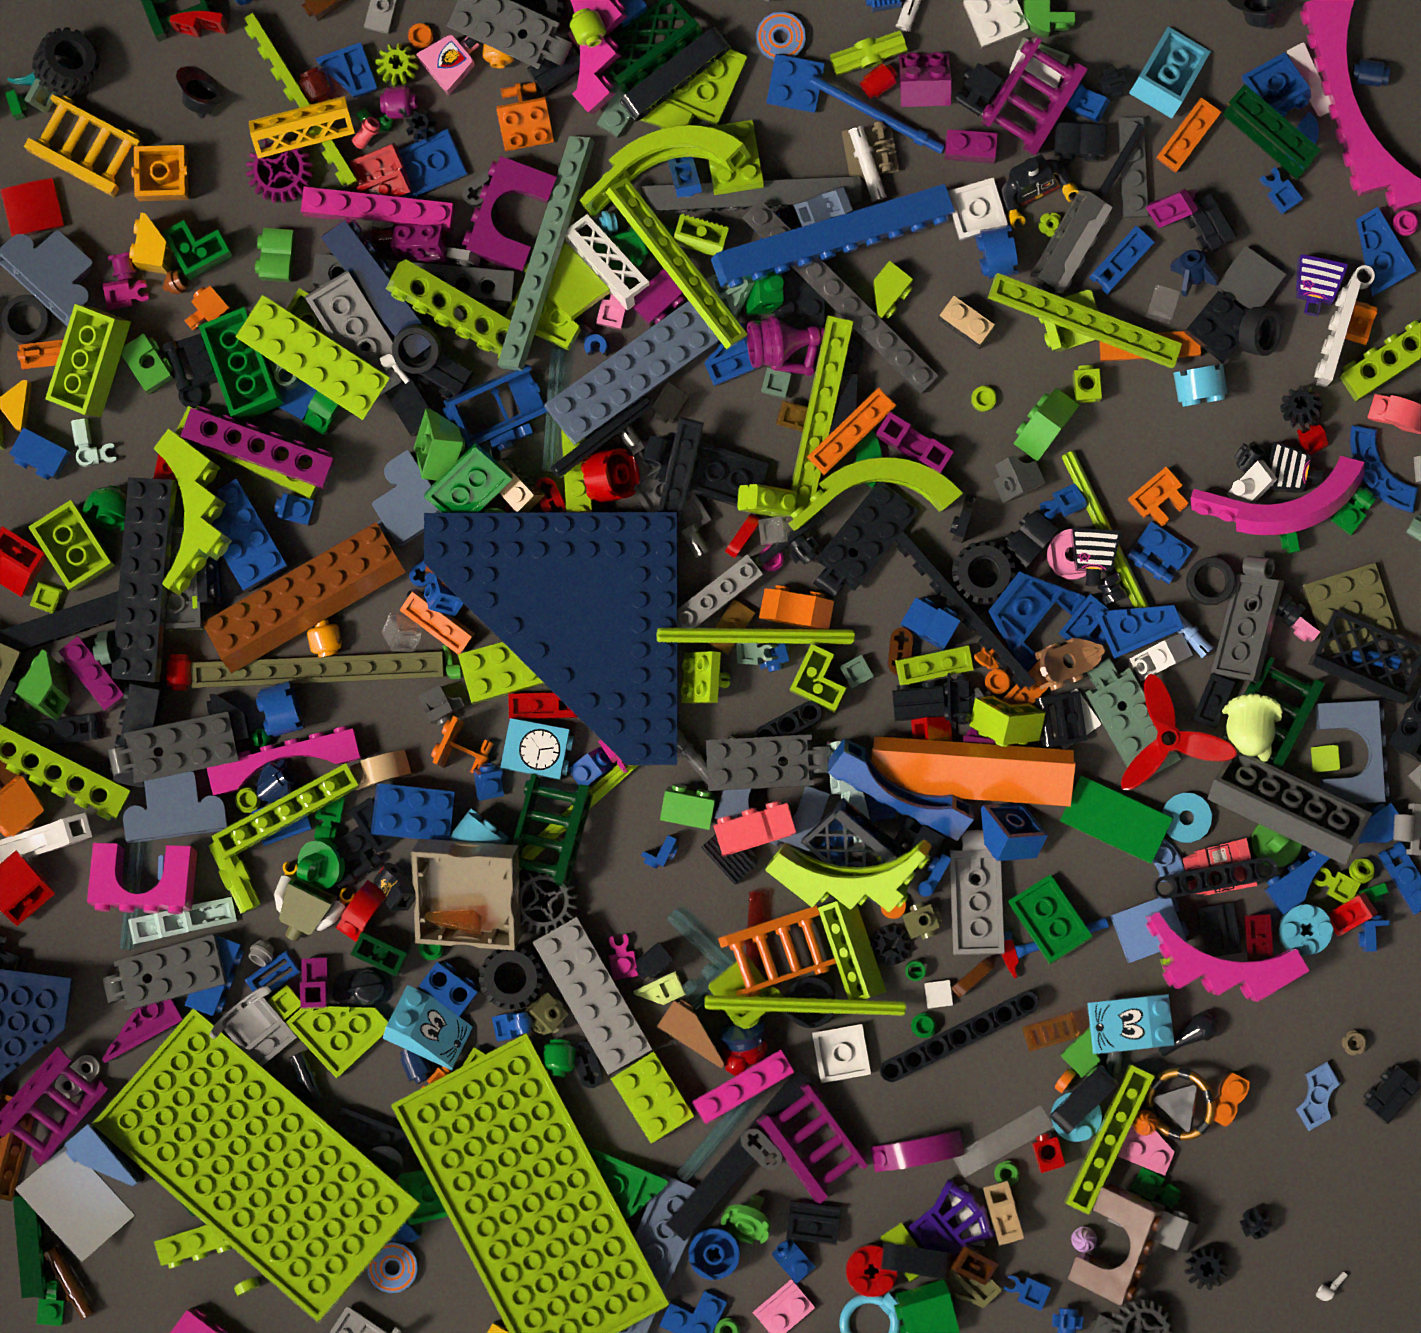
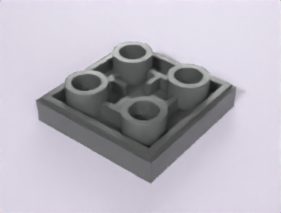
[1216,245,1286,310]

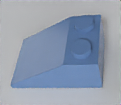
[64,1124,144,1186]

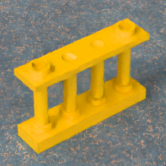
[24,94,143,198]

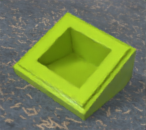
[1311,745,1340,773]

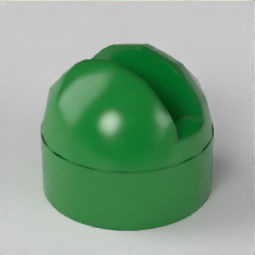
[251,728,272,748]
[905,960,926,981]

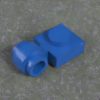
[492,1012,533,1042]

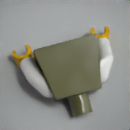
[274,861,355,941]

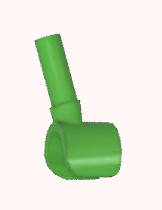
[443,645,461,679]

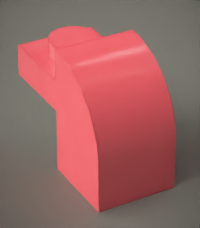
[1367,394,1421,434]

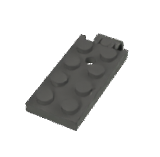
[447,0,573,70]
[1211,555,1284,683]
[108,712,238,783]
[706,735,831,791]
[103,934,227,1011]

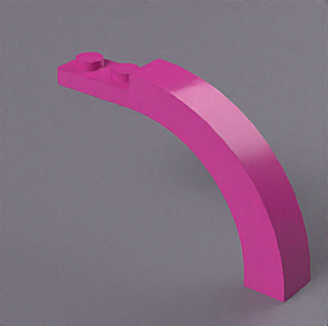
[1191,456,1364,535]

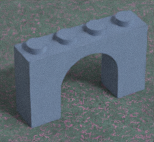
[1315,701,1389,804]
[714,786,829,853]

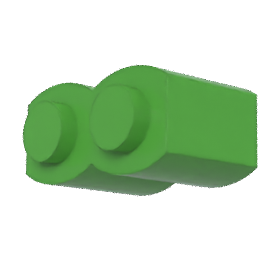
[255,228,295,282]

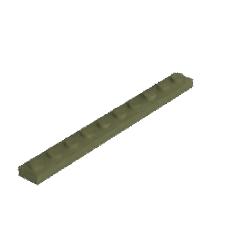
[191,652,444,689]

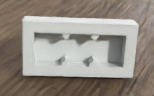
[1227,460,1277,504]

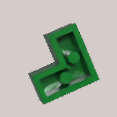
[162,220,233,280]

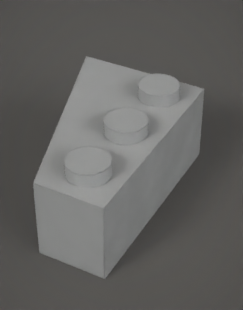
[1108,1191,1199,1253]

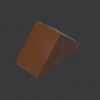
[951,1243,999,1286]

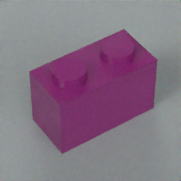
[944,129,997,164]
[632,269,686,327]

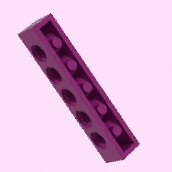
[181,406,335,489]

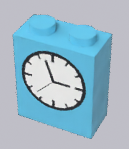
[500,718,574,780]

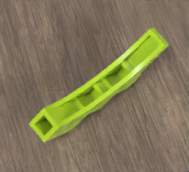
[153,429,232,596]
[765,839,932,912]

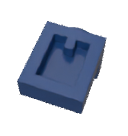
[275,492,315,526]
[424,576,464,616]
[473,763,504,801]

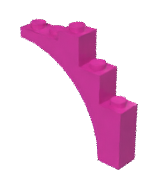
[1145,911,1309,1002]

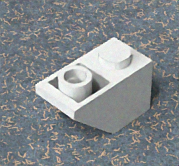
[1130,633,1193,681]

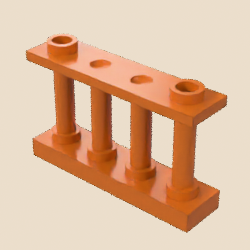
[718,905,836,997]

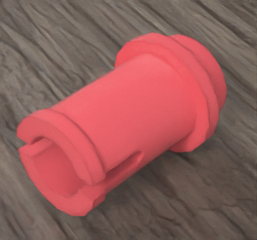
[352,117,380,149]

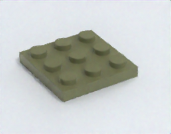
[1302,563,1399,656]

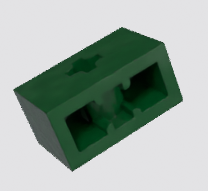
[350,932,409,977]

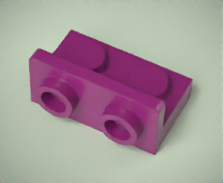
[391,224,447,263]

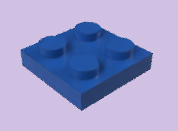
[766,54,824,113]

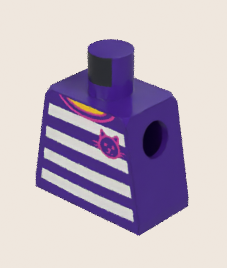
[1296,254,1348,316]

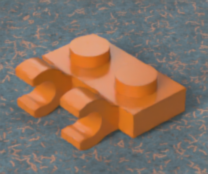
[1128,467,1188,528]

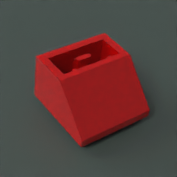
[0,526,48,598]
[0,850,55,926]

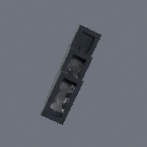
[823,374,858,476]

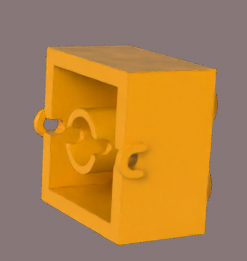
[131,145,189,201]

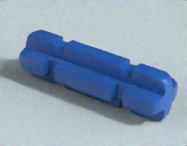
[1350,649,1400,670]

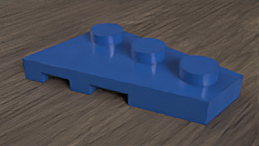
[1356,207,1416,297]
[1094,605,1184,658]

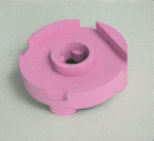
[1047,529,1086,580]

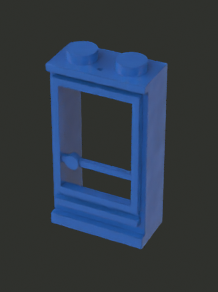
[443,364,548,448]

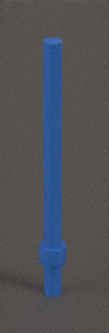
[809,74,945,154]

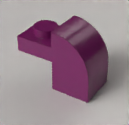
[300,958,329,1009]

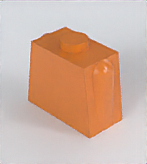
[0,776,44,837]

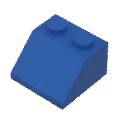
[981,803,1048,861]

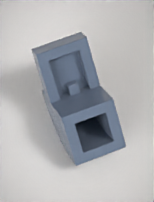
[794,187,852,227]

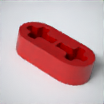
[536,477,566,513]
[725,513,762,559]

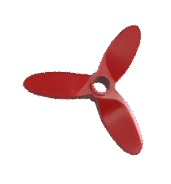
[1121,674,1237,790]

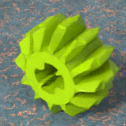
[376,43,418,86]

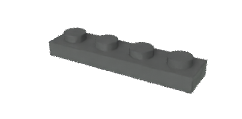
[1118,117,1148,218]

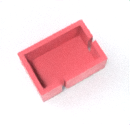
[714,800,796,857]

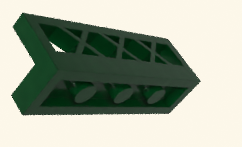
[13,1196,47,1298]

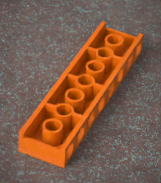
[871,736,1075,806]

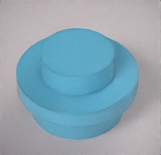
[598,211,617,236]

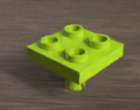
[681,651,731,704]

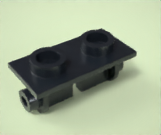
[944,673,971,729]

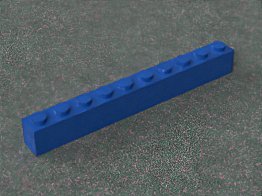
[711,184,955,288]

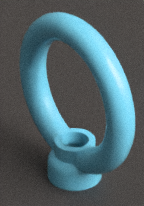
[839,1292,900,1333]

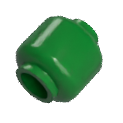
[542,1039,576,1077]

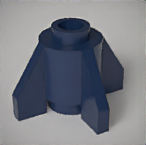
[1170,249,1218,297]
[257,758,303,803]

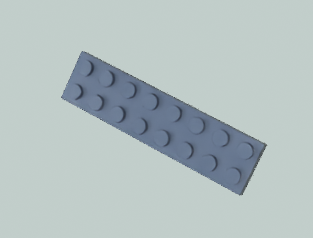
[544,301,720,446]

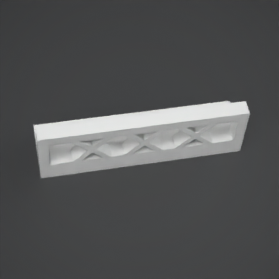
[565,215,649,311]

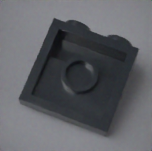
[1184,290,1249,364]

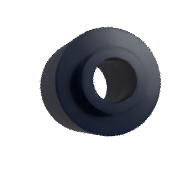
[1352,59,1390,87]
[400,1049,433,1084]

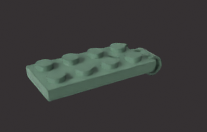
[1085,658,1181,774]

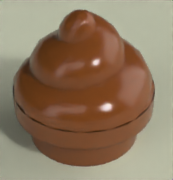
[162,270,189,294]

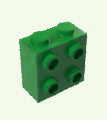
[893,1280,960,1333]

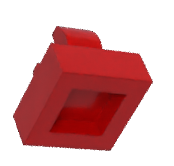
[1297,424,1328,455]

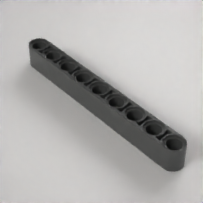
[640,177,863,214]

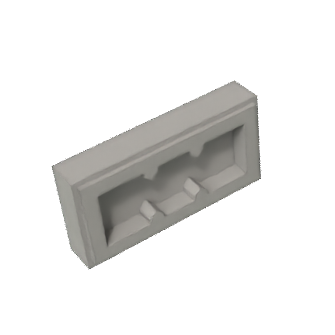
[364,0,397,34]

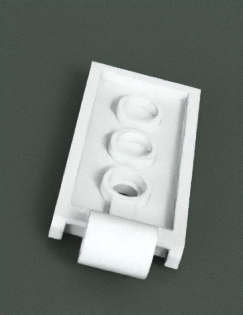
[1314,265,1375,388]

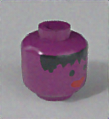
[380,86,418,119]

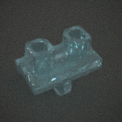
[682,963,723,1010]

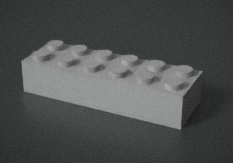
[532,917,653,1075]

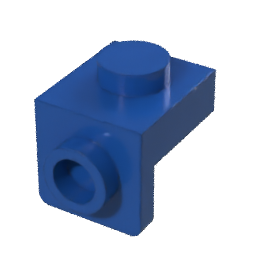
[1066,83,1110,123]
[760,643,789,672]
[568,747,613,786]
[641,835,679,869]
[1358,915,1390,952]
[772,1239,815,1284]

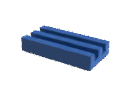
[245,951,301,997]

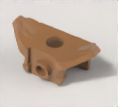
[1035,637,1105,691]

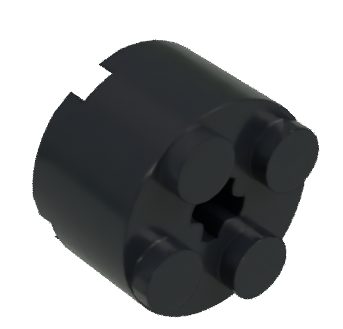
[785,977,835,1028]

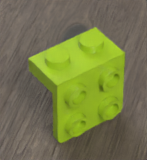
[1039,290,1098,352]
[708,956,783,1029]

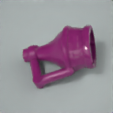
[747,315,825,376]

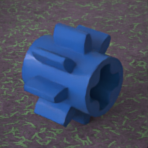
[1052,1308,1083,1333]

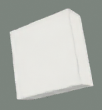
[924,980,953,1008]

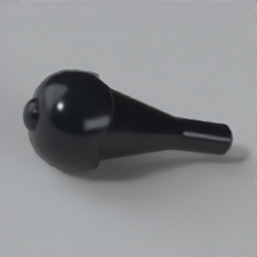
[1159,1012,1218,1057]

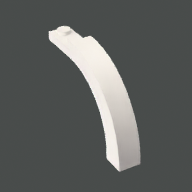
[0,813,92,863]

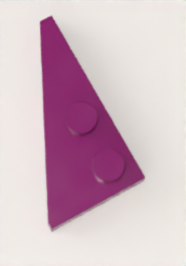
[103,999,183,1063]

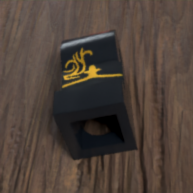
[374,862,416,911]

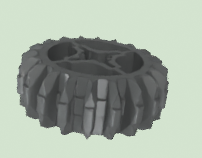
[519,870,578,935]
[1106,1298,1174,1333]

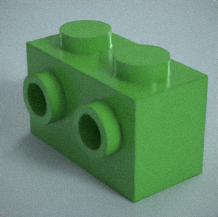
[660,784,717,830]

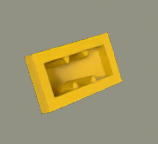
[0,380,32,432]

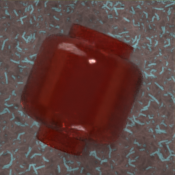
[298,66,335,103]

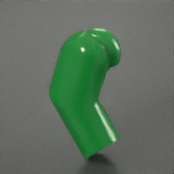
[356,108,393,133]

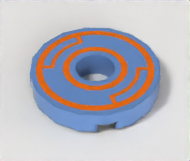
[756,12,806,61]
[367,1242,418,1293]

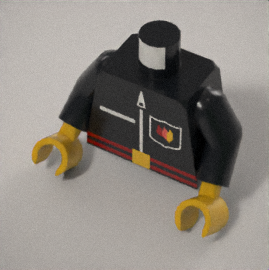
[1002,154,1079,228]

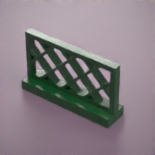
[605,0,703,95]

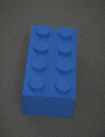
[212,479,290,593]

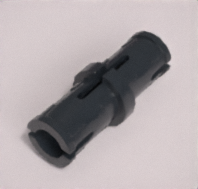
[289,1051,324,1104]

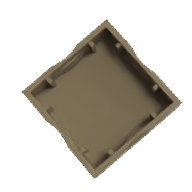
[412,839,521,950]

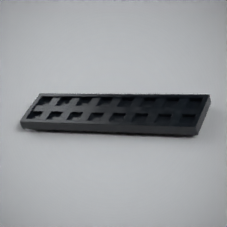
[111,477,177,682]

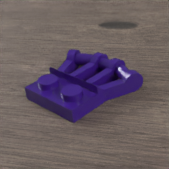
[908,1178,996,1257]

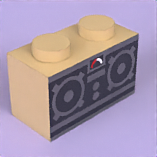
[938,296,995,349]
[498,459,545,513]

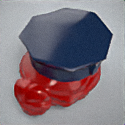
[718,1019,767,1077]

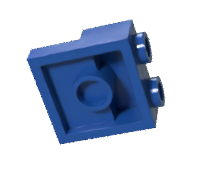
[1242,52,1311,118]

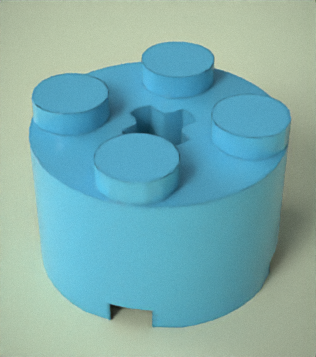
[1173,364,1228,407]
[450,809,511,845]
[1278,904,1333,956]

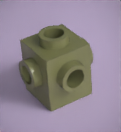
[902,902,942,940]
[523,993,568,1035]

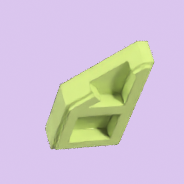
[633,971,686,1005]

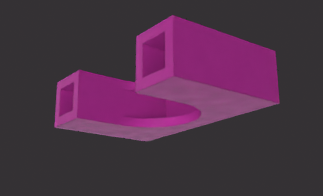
[462,156,556,273]

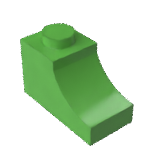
[1060,1026,1100,1078]

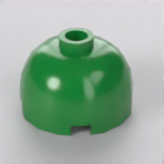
[81,485,127,531]

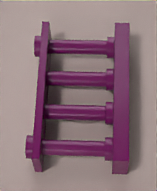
[981,37,1087,155]
[0,1046,108,1166]
[756,1084,868,1203]

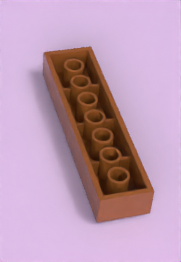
[202,522,406,674]

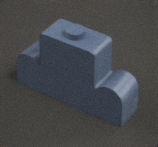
[0,231,92,327]
[372,450,442,546]
[123,772,227,844]

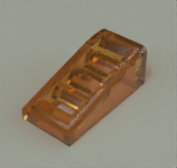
[425,909,481,934]
[1022,1012,1080,1052]

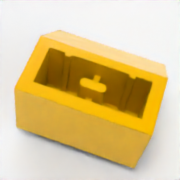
[129,213,173,274]

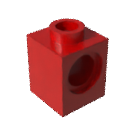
[1031,1133,1065,1173]

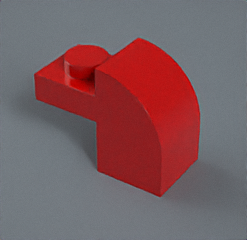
[336,880,386,942]

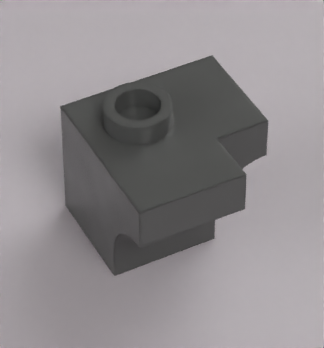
[993,455,1046,503]
[417,685,466,726]

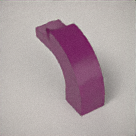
[870,1130,965,1172]

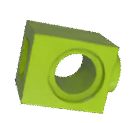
[1072,365,1102,403]

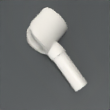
[380,354,410,384]
[1316,1272,1348,1301]

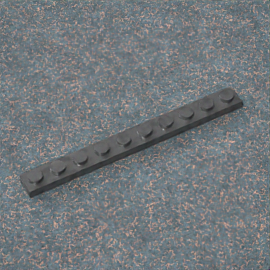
[742,200,938,394]

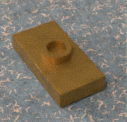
[775,400,808,432]
[710,599,755,655]

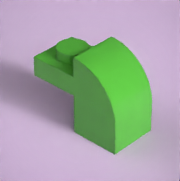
[1023,0,1075,37]

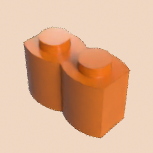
[1213,1072,1250,1127]

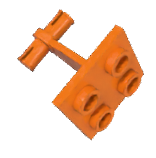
[496,82,554,151]
[431,716,494,773]

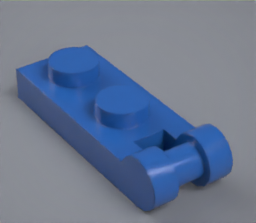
[668,157,702,198]
[1089,226,1155,295]
[1378,841,1421,915]

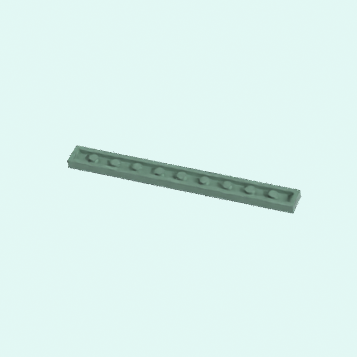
[497,136,595,371]

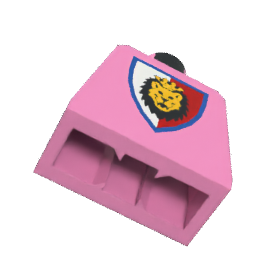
[416,35,479,95]

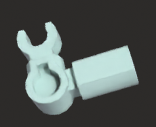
[71,418,117,467]

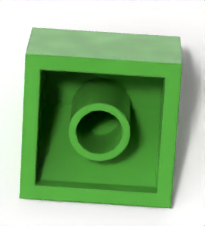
[414,409,465,480]

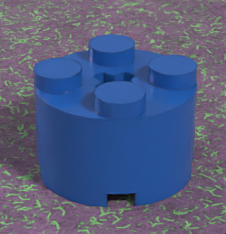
[975,224,1019,279]
[256,680,304,737]
[689,1227,740,1280]

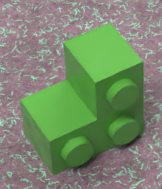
[1013,388,1080,462]

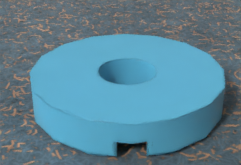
[1162,793,1212,843]

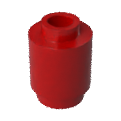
[859,63,897,99]
[166,654,192,691]

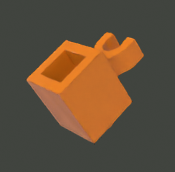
[184,286,232,331]

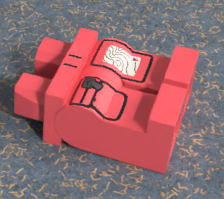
[1182,838,1257,896]

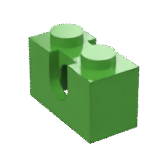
[121,333,174,395]

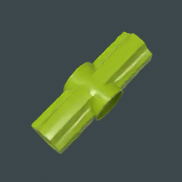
[830,30,907,76]
[209,842,261,914]

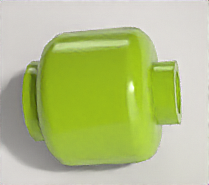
[570,8,607,48]

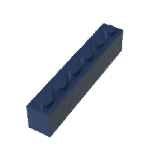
[321,217,438,359]

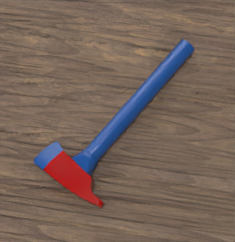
[1001,918,1108,979]

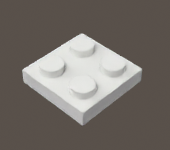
[963,0,1028,48]
[948,178,1008,241]
[812,1024,871,1083]

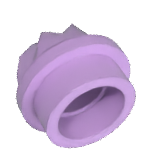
[1071,1227,1097,1252]

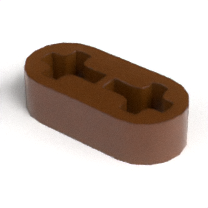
[888,627,913,676]
[951,957,995,998]

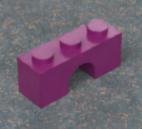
[876,412,954,474]
[58,636,124,712]

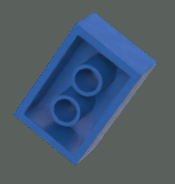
[371,783,455,841]

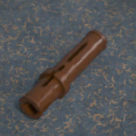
[44,1246,95,1320]

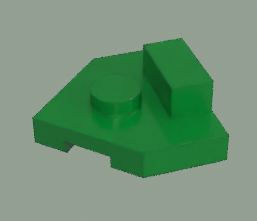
[594,230,648,283]

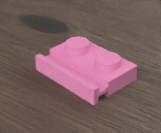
[753,1279,815,1333]

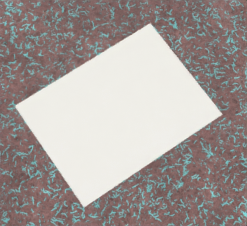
[15,1146,135,1262]

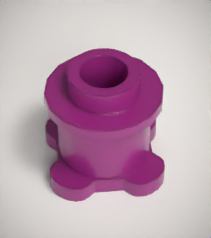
[108,252,137,281]

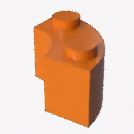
[759,585,834,629]

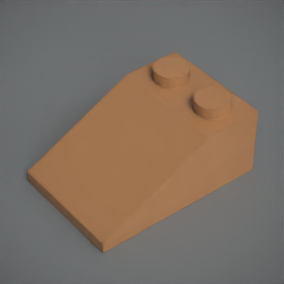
[657,999,724,1068]

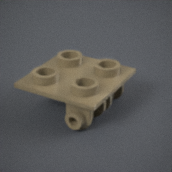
[841,121,899,178]

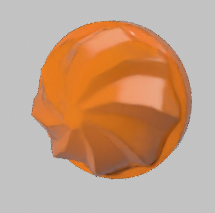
[1132,1110,1158,1136]

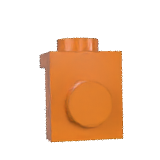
[1345,301,1378,345]

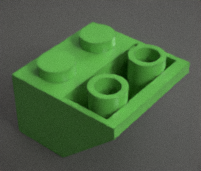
[15,650,70,721]

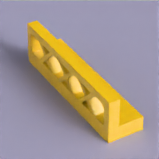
[248,96,355,158]

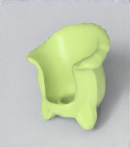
[1222,694,1283,762]

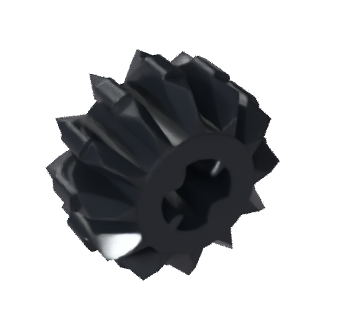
[1280,385,1323,429]
[1184,1247,1228,1290]

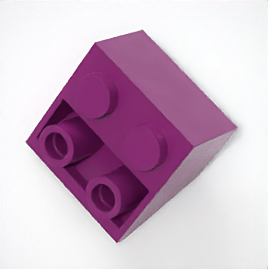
[899,52,951,107]

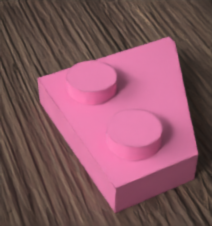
[1117,1125,1174,1176]

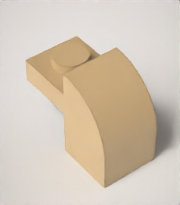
[349,750,411,790]
[983,1181,1024,1245]

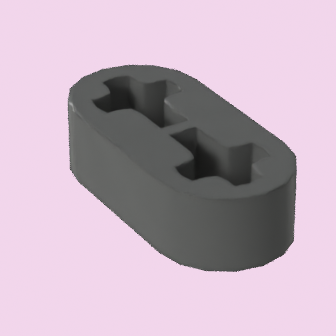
[463,170,490,207]
[740,1128,782,1170]

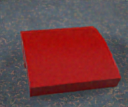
[169,11,229,38]
[349,142,411,197]
[0,178,64,237]

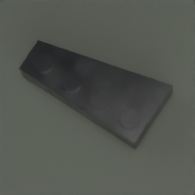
[110,680,168,788]

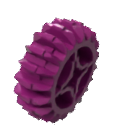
[246,136,313,203]

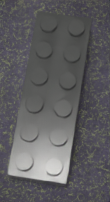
[1208,752,1372,865]

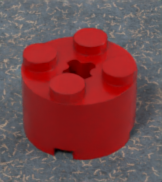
[581,448,640,502]
[845,1244,897,1297]

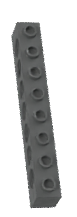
[312,254,516,308]

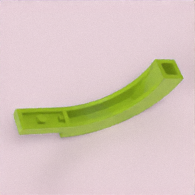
[580,125,751,217]
[788,457,963,531]

